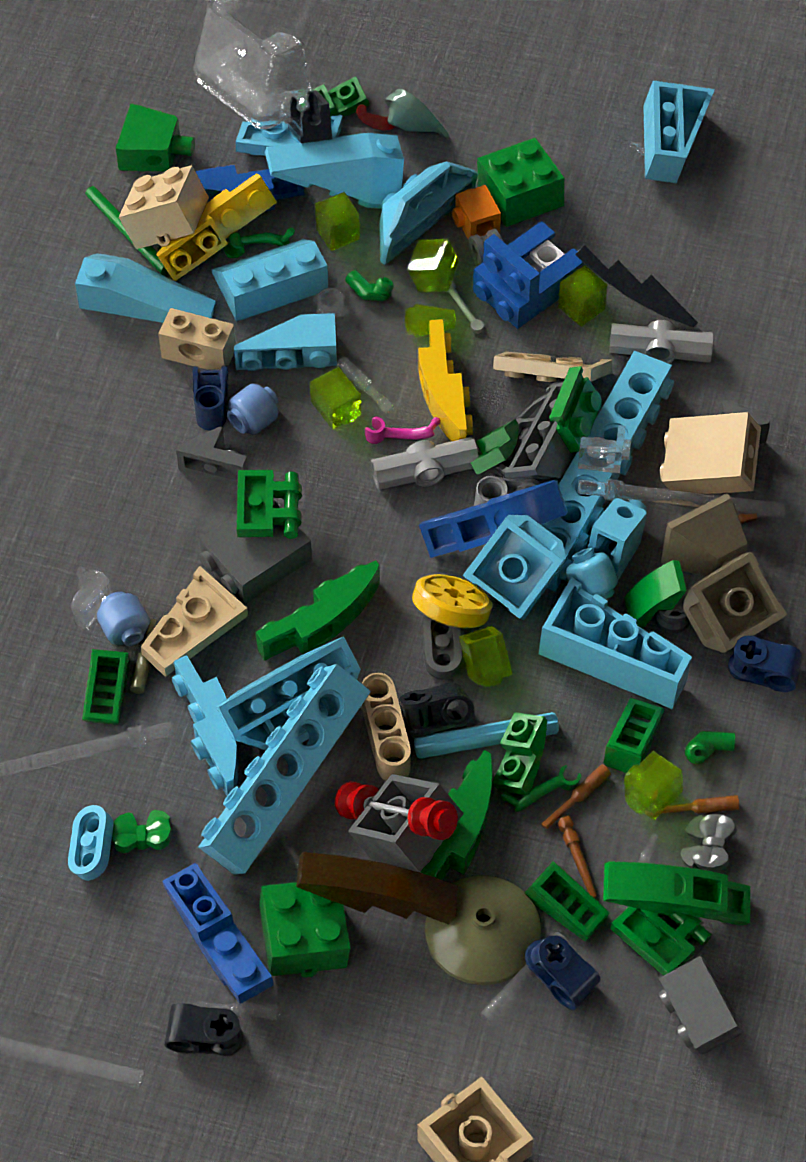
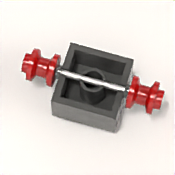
[335,774,464,872]

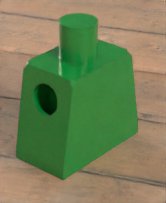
[115,103,195,171]

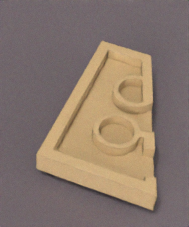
[493,352,612,382]
[141,566,248,677]

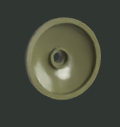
[425,875,541,985]

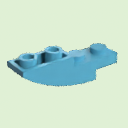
[172,655,239,796]

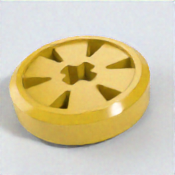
[412,574,492,628]

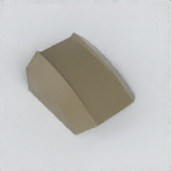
[683,552,787,653]

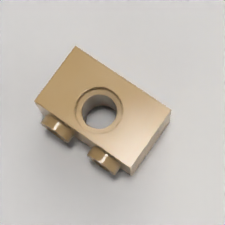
[158,308,236,369]

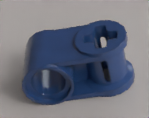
[193,366,229,431]
[728,635,802,692]
[525,935,601,1010]

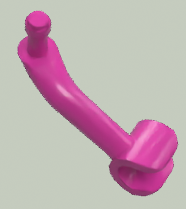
[365,416,440,444]

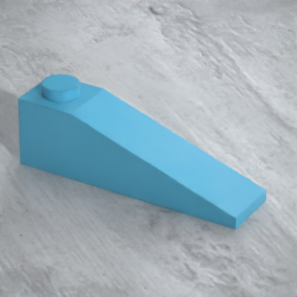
[265,133,404,209]
[75,253,216,323]

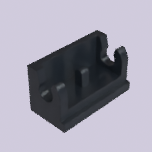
[288,90,332,143]

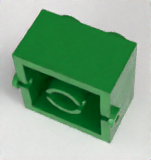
[477,137,565,227]
[259,882,350,978]

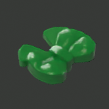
[112,810,172,854]

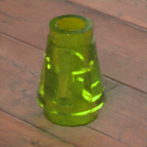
[405,304,456,337]

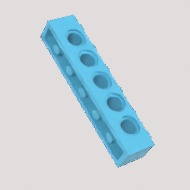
[198,664,371,875]

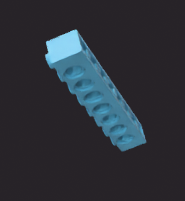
[541,350,674,592]

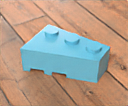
[644,80,715,183]

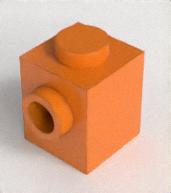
[452,185,501,239]

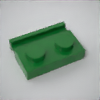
[549,366,602,453]

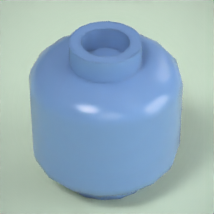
[227,384,278,435]
[97,591,150,646]

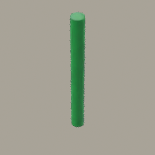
[85,186,168,275]

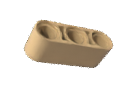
[362,673,411,781]

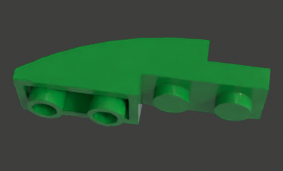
[256,560,380,661]
[420,750,492,880]
[603,861,751,926]

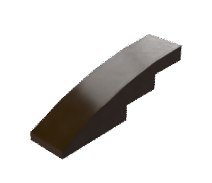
[296,852,458,924]

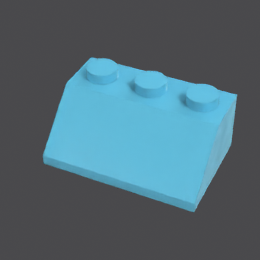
[212,239,328,322]

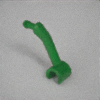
[224,227,295,258]
[500,765,581,812]

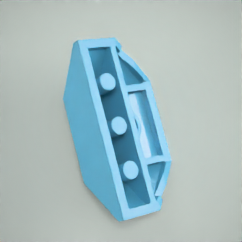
[379,161,478,265]
[216,637,361,751]

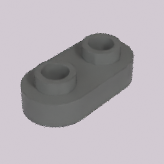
[424,616,462,679]

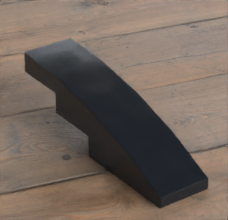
[575,245,698,328]

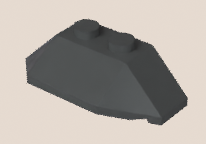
[494,381,577,481]

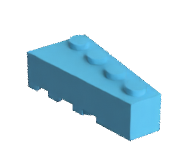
[538,577,692,709]

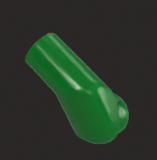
[345,270,394,301]
[685,731,735,764]

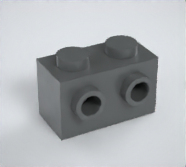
[659,956,744,1055]

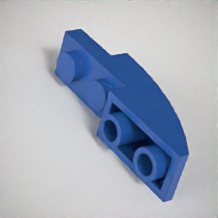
[195,165,304,211]
[419,479,568,558]
[162,863,274,1004]

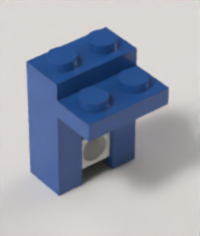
[473,221,587,329]

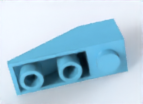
[234,313,337,371]

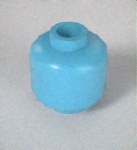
[566,548,618,599]

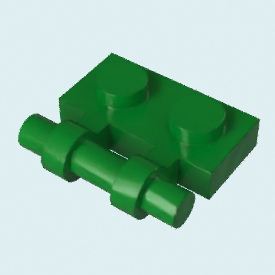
[236,470,302,539]
[610,907,712,976]

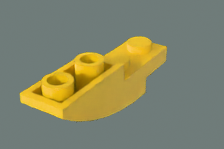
[156,173,277,281]
[418,319,473,441]

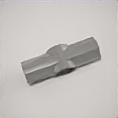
[609,320,713,364]
[371,437,478,490]

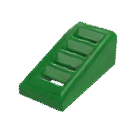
[82,649,130,725]
[603,697,665,776]
[525,861,610,941]

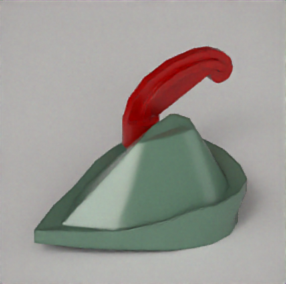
[356,89,449,139]

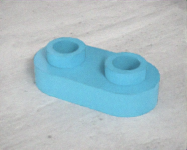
[68,805,113,881]

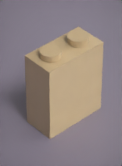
[660,412,761,496]

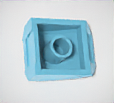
[463,515,566,620]

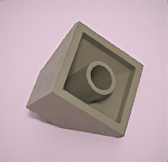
[661,493,747,576]

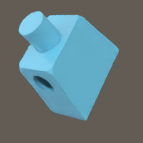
[588,498,647,580]

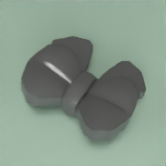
[680,814,737,872]

